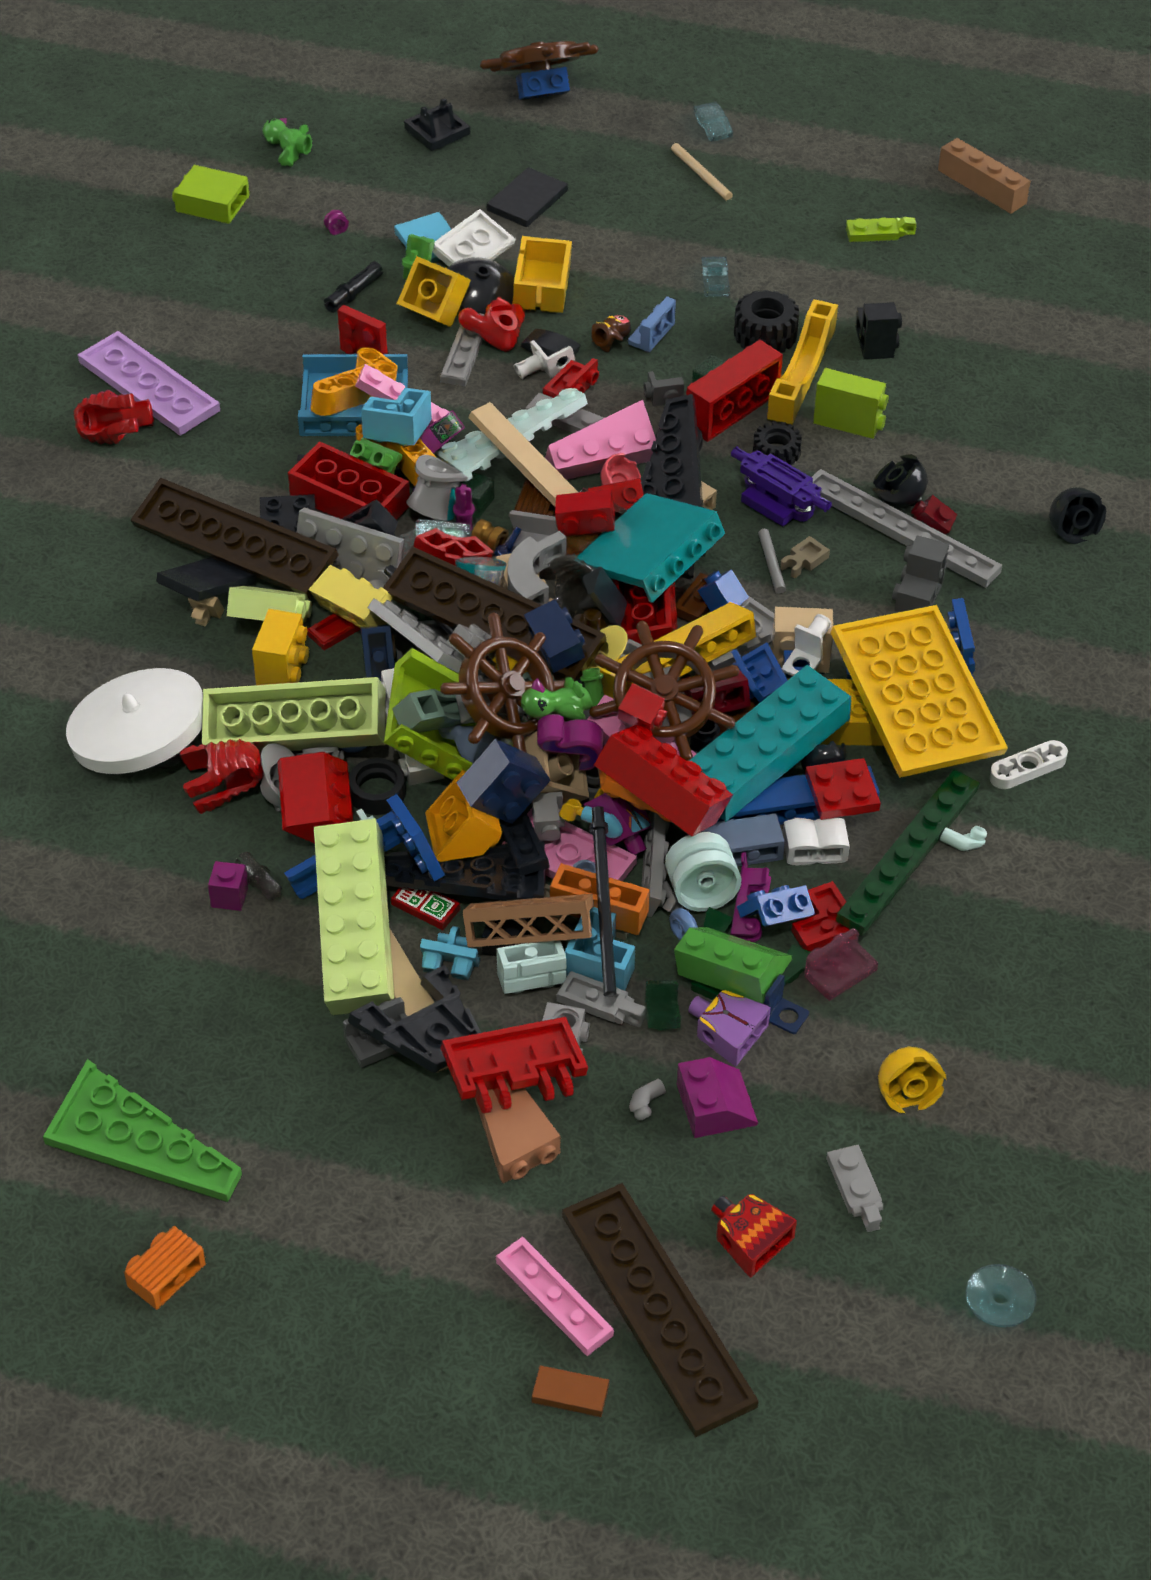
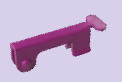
[730,852,771,942]

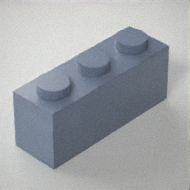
[686,814,785,866]

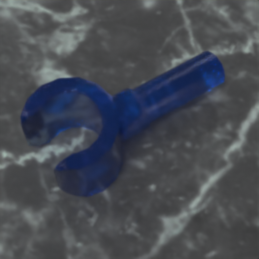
[494,526,522,557]

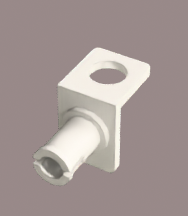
[514,340,575,379]
[782,614,832,676]

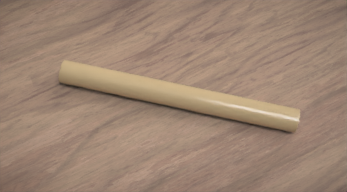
[671,143,733,201]

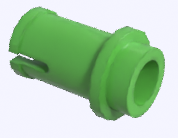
[580,668,604,707]

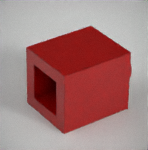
[618,683,667,732]

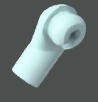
[940,826,987,851]

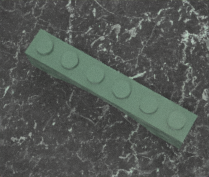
[392,671,555,733]

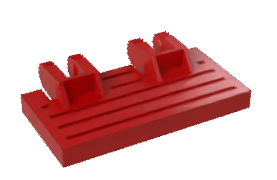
[441,1017,588,1114]

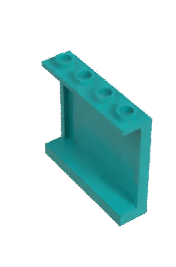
[573,493,725,603]

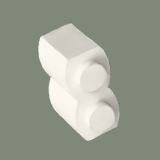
[782,817,850,866]

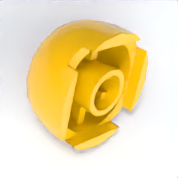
[878,1046,946,1113]

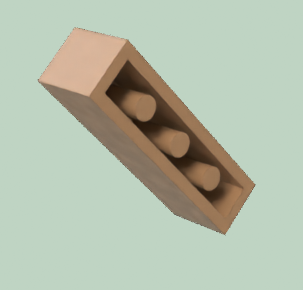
[938,138,1030,214]

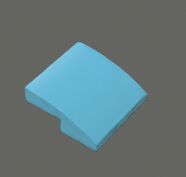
[394,212,451,263]

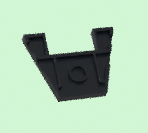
[348,965,481,1073]

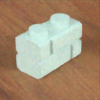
[496,940,566,994]

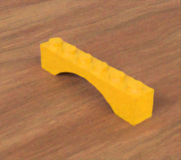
[767,299,838,425]

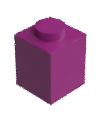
[208,861,248,911]

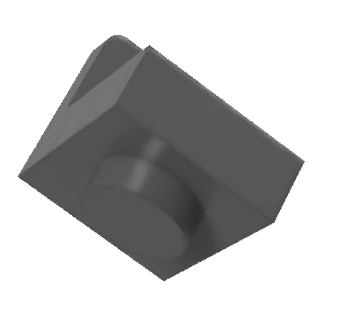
[643,371,684,407]

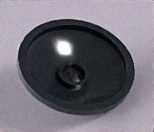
[447,257,515,314]

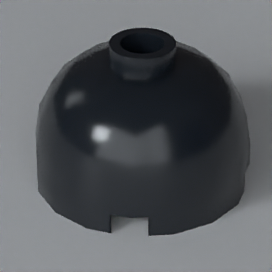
[872,454,928,508]
[1049,487,1106,544]

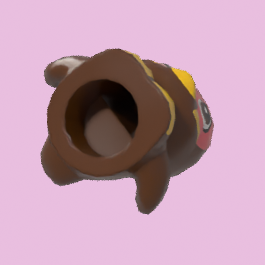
[591,315,631,352]

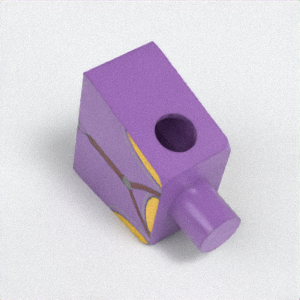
[688,990,771,1066]

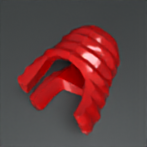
[74,390,153,444]
[179,739,264,814]

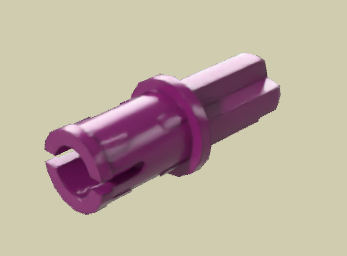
[453,484,475,533]

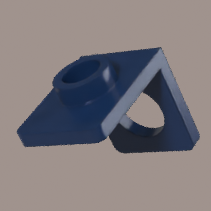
[763,974,809,1034]

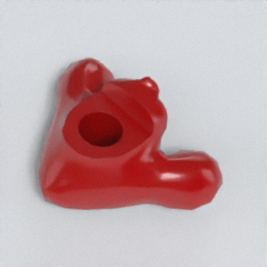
[458,297,525,352]

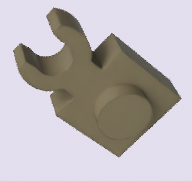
[780,536,830,578]

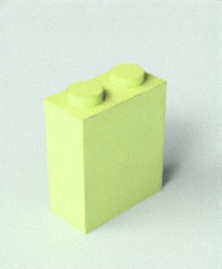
[227,586,312,623]

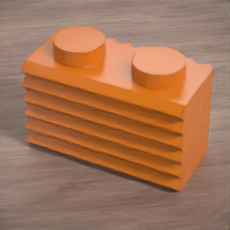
[124,1226,206,1310]

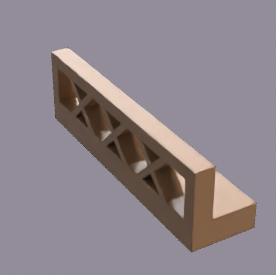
[463,894,594,948]

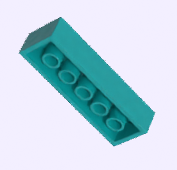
[689,665,851,822]

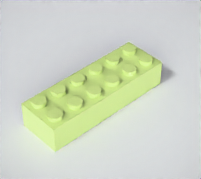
[202,677,386,753]
[314,818,395,1015]

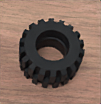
[734,290,800,353]

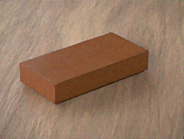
[532,1365,609,1417]

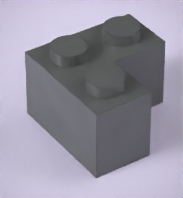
[892,535,949,612]

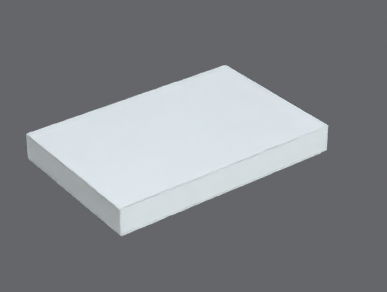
[432,209,516,266]

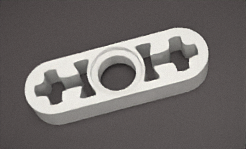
[989,740,1068,789]

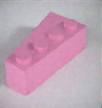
[545,400,656,480]

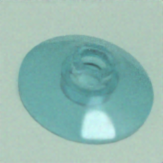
[966,1264,1036,1327]

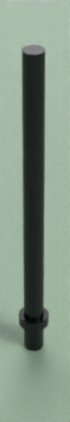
[589,806,617,997]

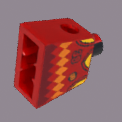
[711,1194,797,1278]

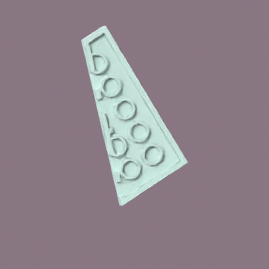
[435,388,588,482]

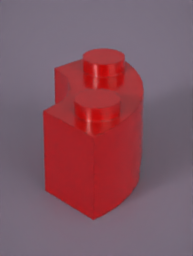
[413,528,494,577]

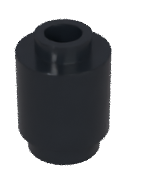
[690,720,720,753]

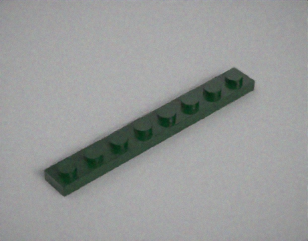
[836,769,980,936]

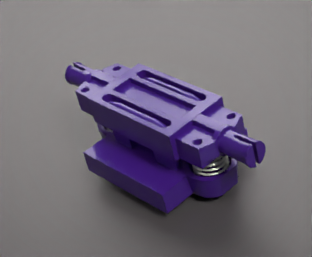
[731,447,832,526]

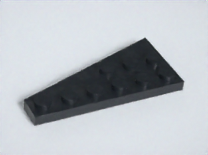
[641,394,703,508]
[384,841,546,901]

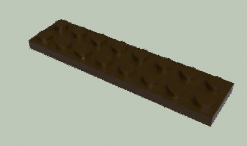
[131,478,339,599]
[383,546,607,681]
[562,1183,759,1438]

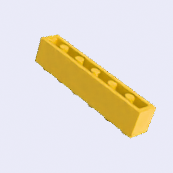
[600,602,756,698]

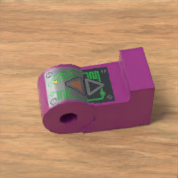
[420,410,465,453]

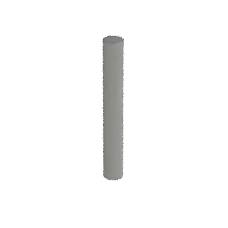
[758,529,786,594]

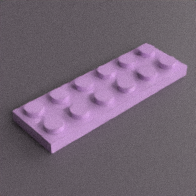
[78,331,220,436]

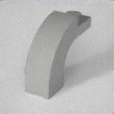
[507,531,566,605]

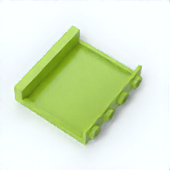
[384,648,476,780]

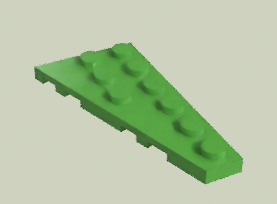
[43,1059,242,1202]

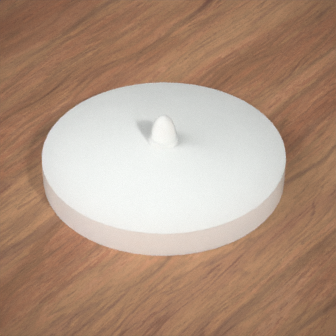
[66,668,203,774]

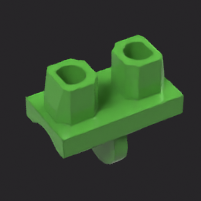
[402,234,435,279]
[350,437,404,474]

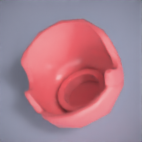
[600,453,641,485]

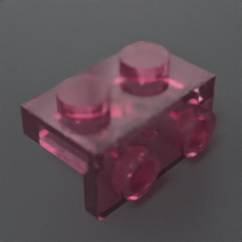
[804,928,878,1001]

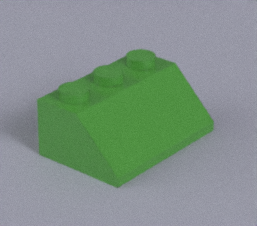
[674,927,792,1004]

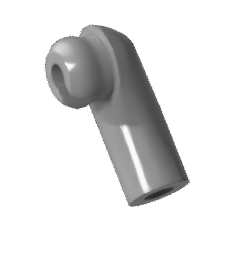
[629,1079,666,1121]

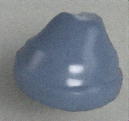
[438,725,495,763]

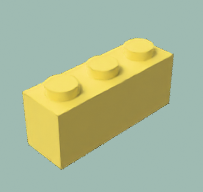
[308,565,392,627]

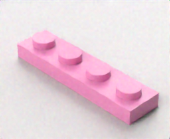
[355,364,449,428]
[496,1236,614,1356]

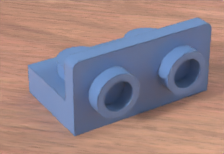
[628,297,676,352]

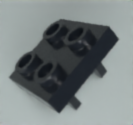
[404,98,470,151]

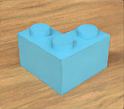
[361,388,432,446]
[565,907,635,990]

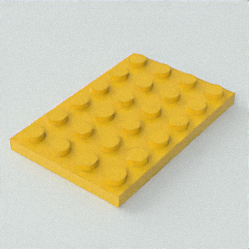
[830,605,1008,778]

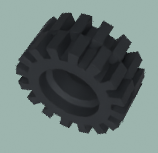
[753,421,802,466]

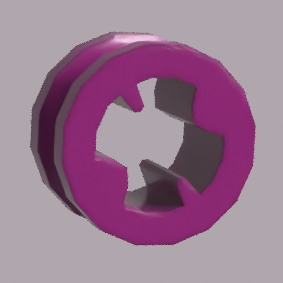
[324,210,349,235]

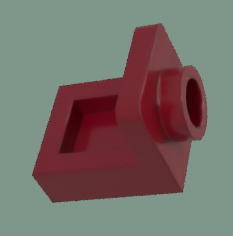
[911,494,957,535]

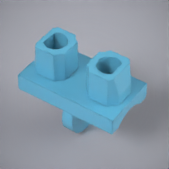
[420,926,480,981]

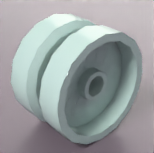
[665,832,742,912]

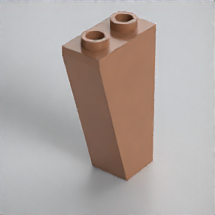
[475,1079,560,1183]

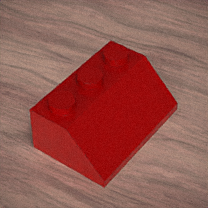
[277,752,353,843]

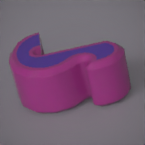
[537,714,604,771]

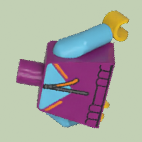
[559,788,651,855]

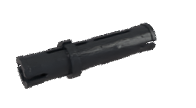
[324,261,383,313]

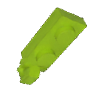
[846,217,916,242]

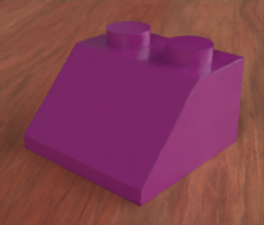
[677,1057,758,1138]

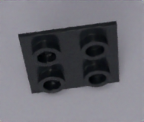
[260,494,315,533]

